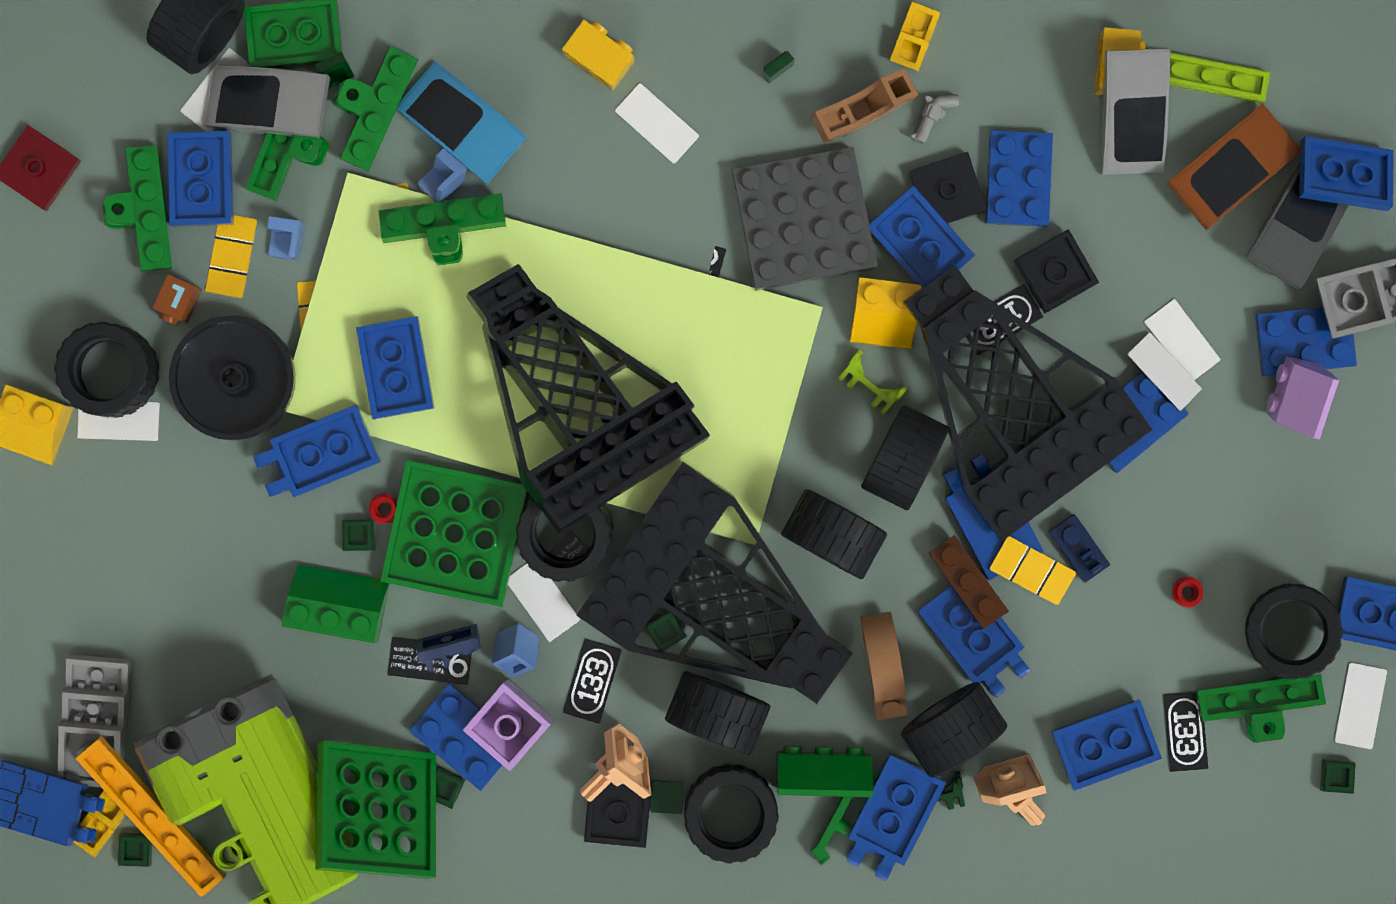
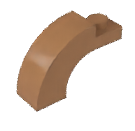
[810,68,919,143]
[860,612,907,721]

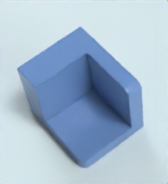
[418,148,467,202]
[267,216,305,261]
[492,623,540,678]

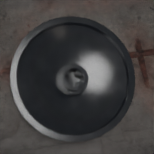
[169,315,296,440]

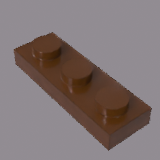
[929,535,1009,629]

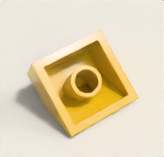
[850,277,921,349]
[0,385,74,465]

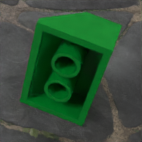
[281,564,390,643]
[776,746,874,797]

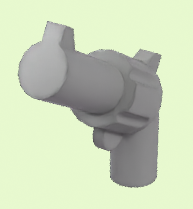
[910,94,959,144]

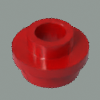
[369,493,398,524]
[1172,576,1203,608]

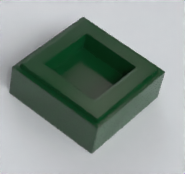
[762,51,795,83]
[314,52,354,88]
[342,519,375,551]
[645,611,687,651]
[1320,759,1356,794]
[436,767,466,809]
[651,780,684,814]
[118,833,152,867]

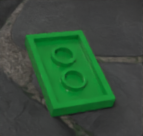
[244,0,343,68]

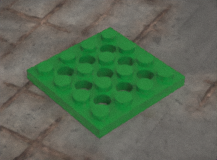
[380,460,527,607]
[315,740,436,879]

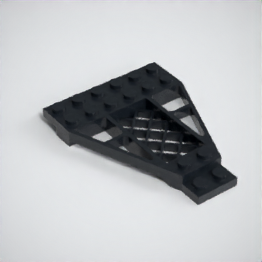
[466,264,710,533]
[903,265,1153,542]
[576,461,853,704]

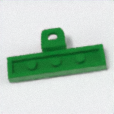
[333,46,419,172]
[245,133,330,202]
[102,145,172,272]
[379,193,506,265]
[1195,674,1326,743]

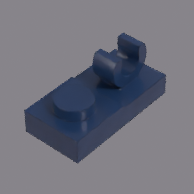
[1048,514,1111,583]
[417,624,481,672]

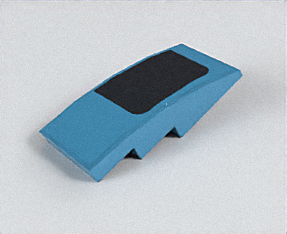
[397,61,527,185]

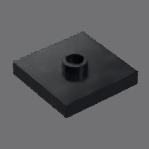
[909,152,987,224]
[1014,229,1099,314]
[584,778,652,848]

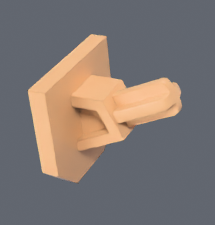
[580,723,651,802]
[973,754,1047,826]

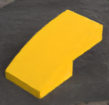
[890,2,941,71]
[73,791,126,859]

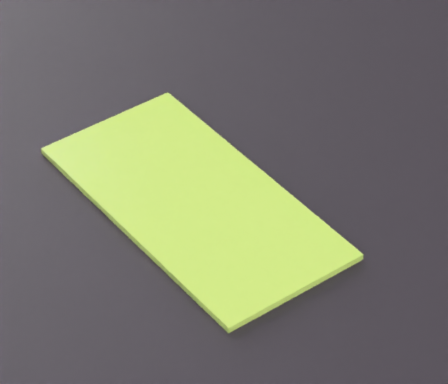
[286,173,823,545]

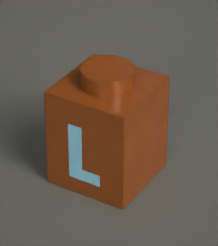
[153,274,202,325]

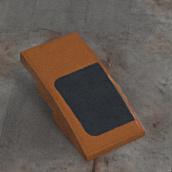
[1167,103,1300,230]

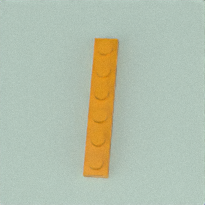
[75,736,227,897]

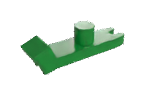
[810,797,852,866]

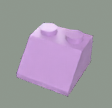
[1266,356,1339,440]
[463,679,555,771]

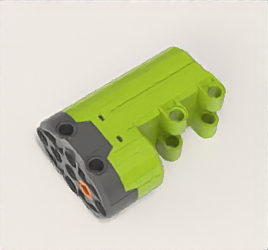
[133,674,360,904]

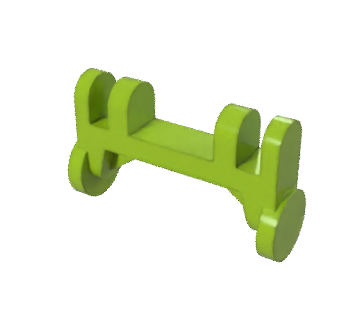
[838,349,908,415]

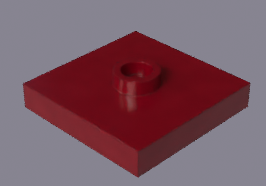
[0,125,81,212]

